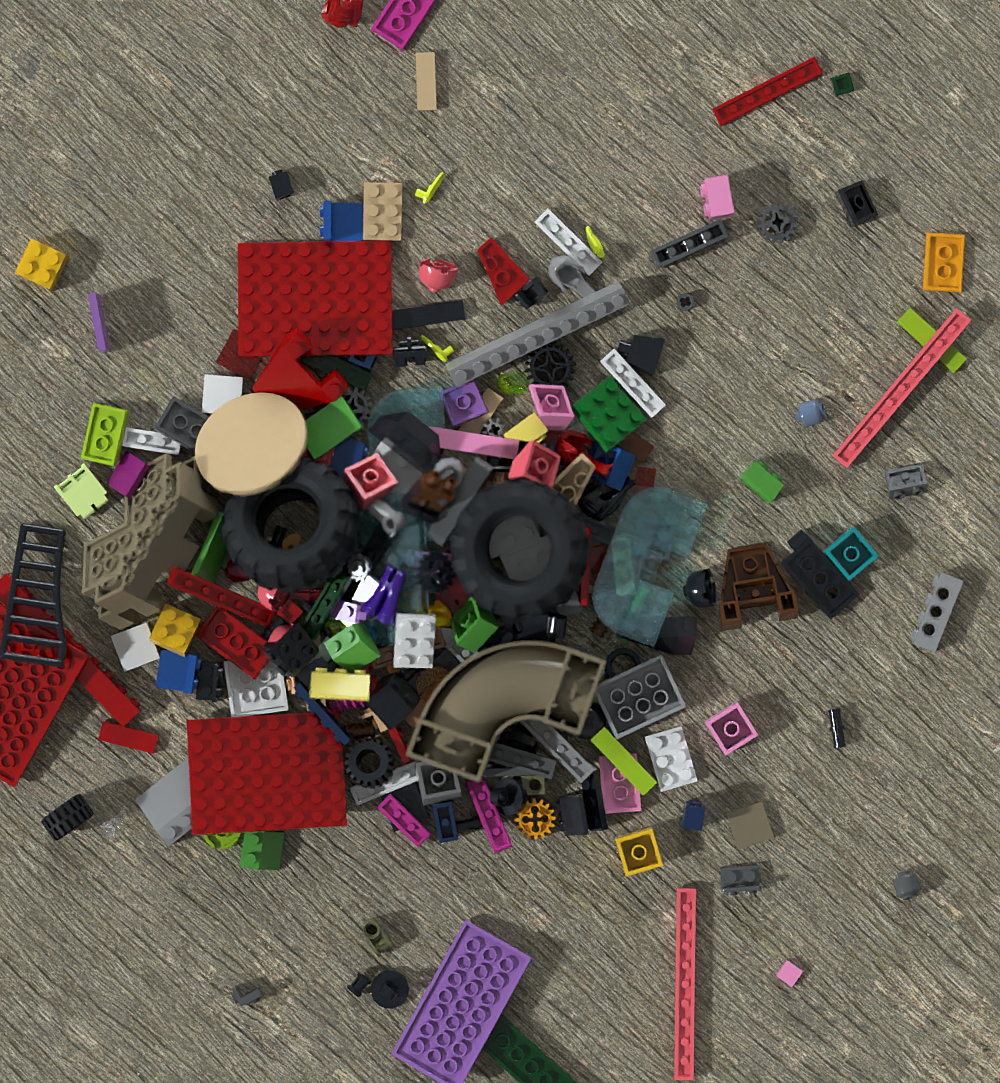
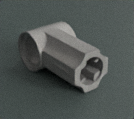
[368,498,408,533]

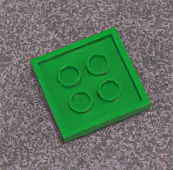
[571,374,647,452]

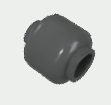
[893,870,921,900]

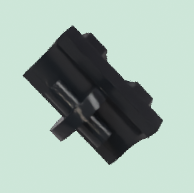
[393,335,428,367]

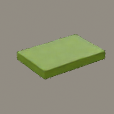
[81,403,130,467]

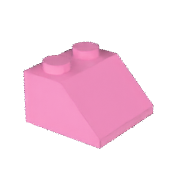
[529,384,574,431]

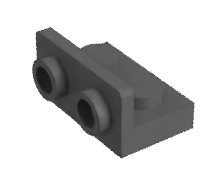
[884,464,927,500]
[720,865,761,895]

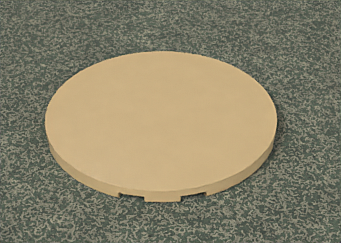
[195,393,308,495]

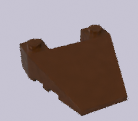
[719,543,799,631]

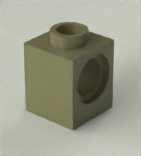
[521,775,549,795]

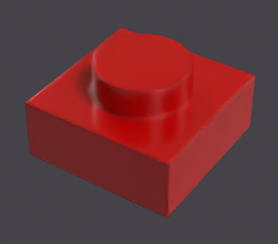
[276,598,303,625]

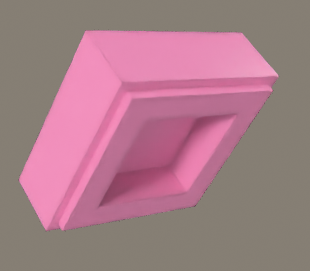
[776,960,803,987]

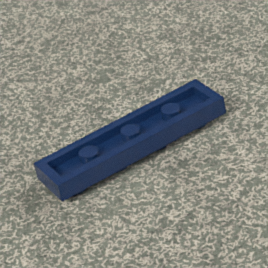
[293,681,353,745]

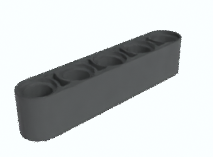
[426,457,494,547]

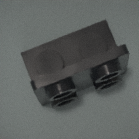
[196,661,225,703]

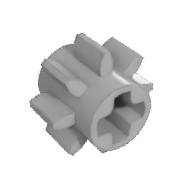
[481,417,505,437]

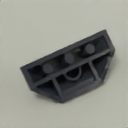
[369,411,441,475]

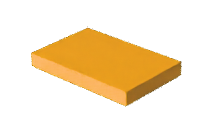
[923,232,965,293]

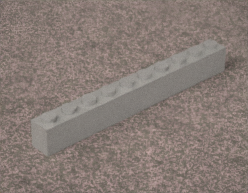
[445,281,630,387]

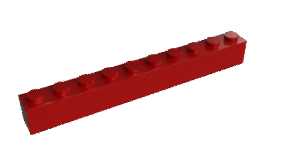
[0,573,142,727]

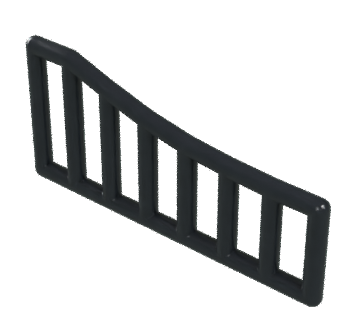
[0,523,67,667]

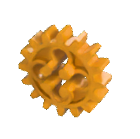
[514,798,556,840]

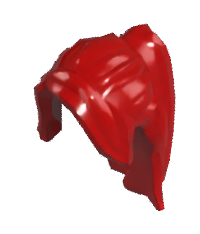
[322,0,363,28]
[556,430,613,477]

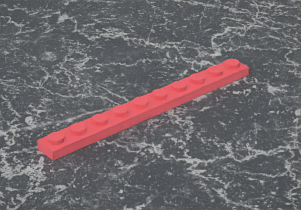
[832,308,971,468]
[674,888,696,1080]

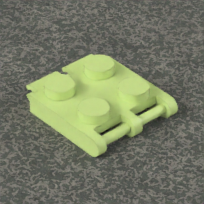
[54,463,109,519]

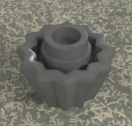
[346,554,373,581]

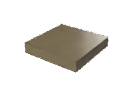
[726,801,774,850]

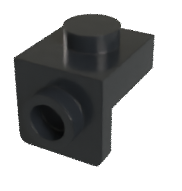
[515,277,549,309]

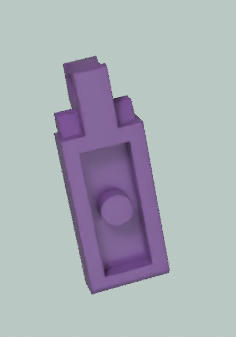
[330,599,372,623]

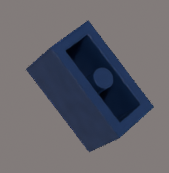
[681,799,706,831]
[433,800,459,843]

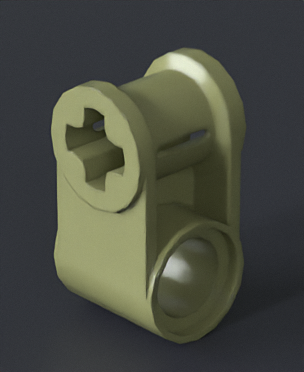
[363,919,395,957]

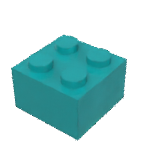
[822,527,878,581]

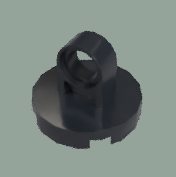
[500,723,538,754]
[490,777,527,816]
[371,970,409,1009]

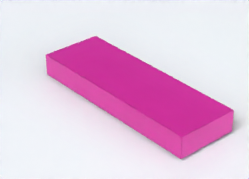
[377,793,432,847]

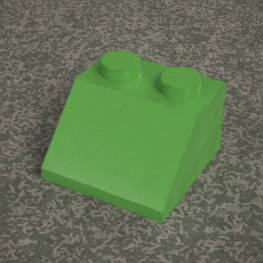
[738,460,784,503]
[450,597,498,653]
[324,622,381,673]
[240,831,285,870]

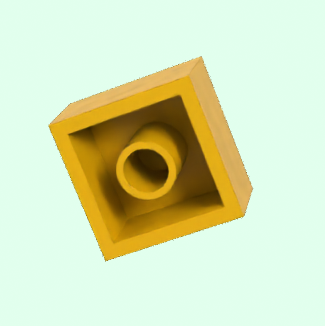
[15,238,69,291]
[149,603,201,657]
[615,827,663,876]

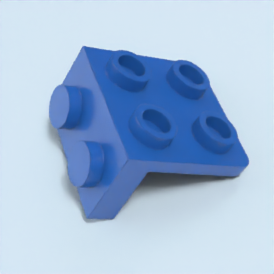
[320,201,363,242]
[331,439,369,477]
[156,650,201,694]

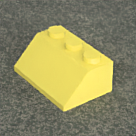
[310,668,370,701]

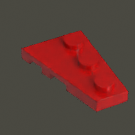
[477,237,530,306]

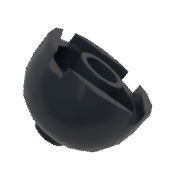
[683,569,717,608]
[574,702,607,740]

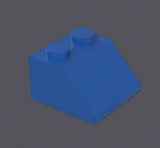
[589,439,636,491]

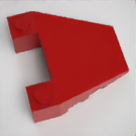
[252,327,348,410]

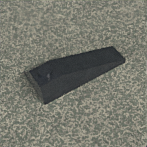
[616,616,697,655]

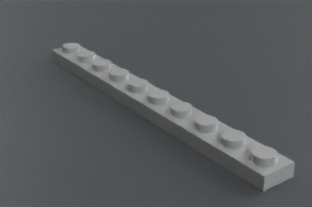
[446,637,595,783]

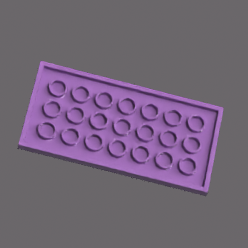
[391,919,533,1083]

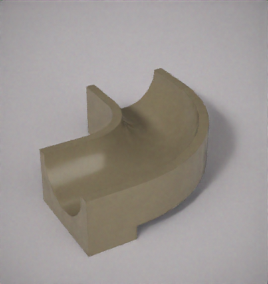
[406,641,607,782]

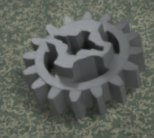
[756,202,798,244]
[341,387,373,426]

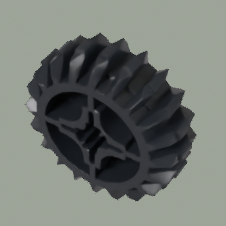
[524,342,576,387]

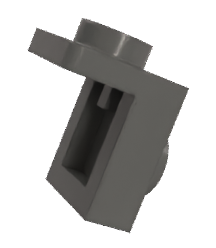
[231,986,263,1006]

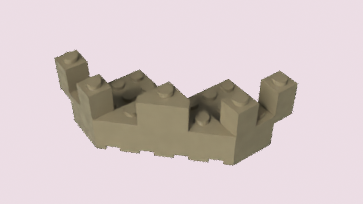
[82,453,218,630]

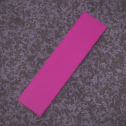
[465,777,513,854]

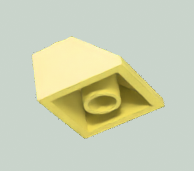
[503,412,548,443]

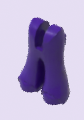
[361,565,407,625]

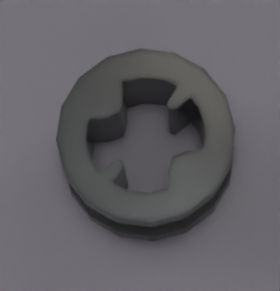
[676,293,694,311]

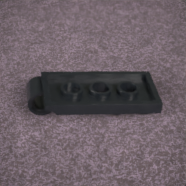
[781,529,859,619]
[485,612,568,644]

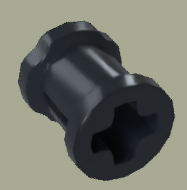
[347,972,372,998]

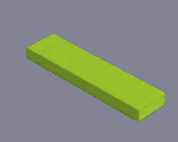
[897,308,967,373]
[590,727,657,796]

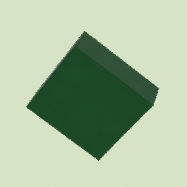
[830,72,855,97]

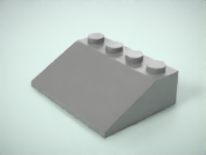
[595,654,686,740]
[135,758,192,847]

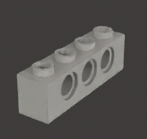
[910,572,963,652]

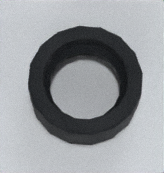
[605,648,641,678]

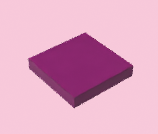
[107,451,150,499]

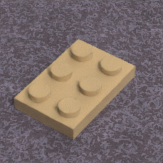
[363,182,403,241]

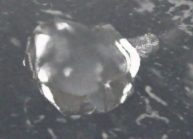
[101,807,127,837]

